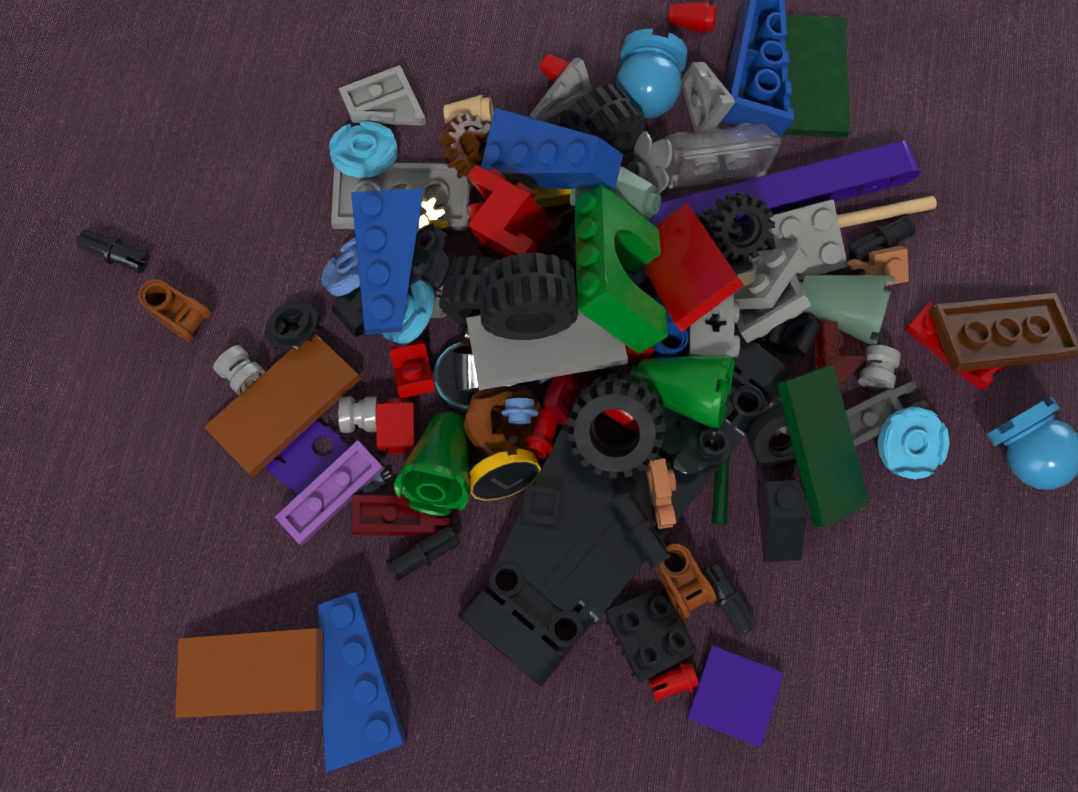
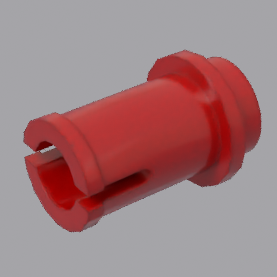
[524,409,559,459]
[648,662,699,702]

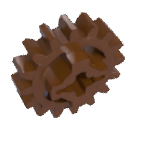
[439,113,490,186]

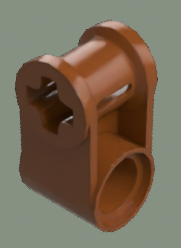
[138,280,212,343]
[654,544,717,620]

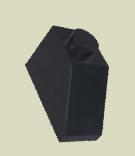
[756,480,807,562]

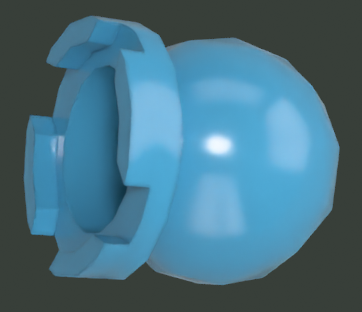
[616,29,688,118]
[986,396,1078,490]

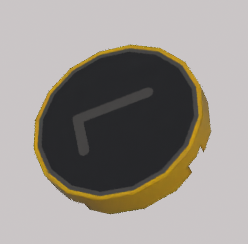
[466,449,541,501]

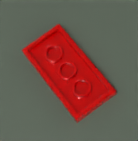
[642,202,744,331]

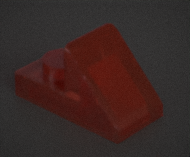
[814,322,867,386]

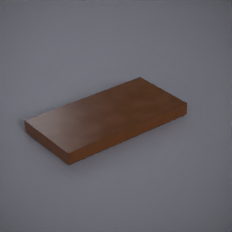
[929,293,1078,372]

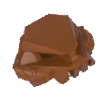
[463,383,558,458]

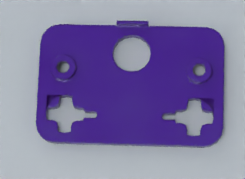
[264,420,350,495]

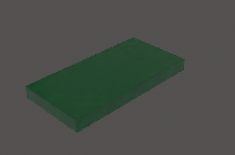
[783,14,850,138]
[777,365,870,527]

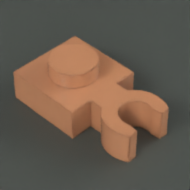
[846,245,909,286]
[646,458,676,529]

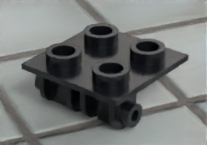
[604,585,697,683]

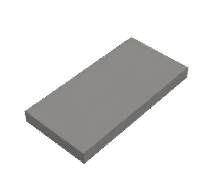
[331,163,470,231]
[466,311,628,390]

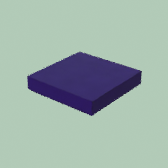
[686,645,784,747]

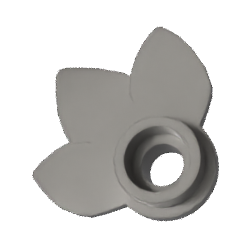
[626,131,672,194]

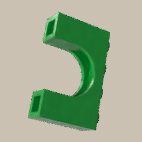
[575,183,668,354]

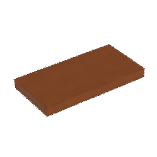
[204,333,361,478]
[175,628,323,718]

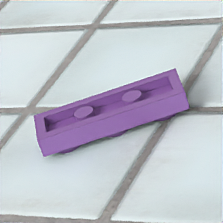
[275,440,385,545]

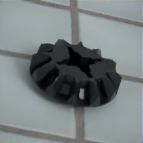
[265,301,321,353]

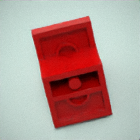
[468,165,553,260]

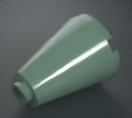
[799,275,895,345]

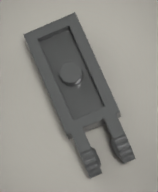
[846,381,929,448]

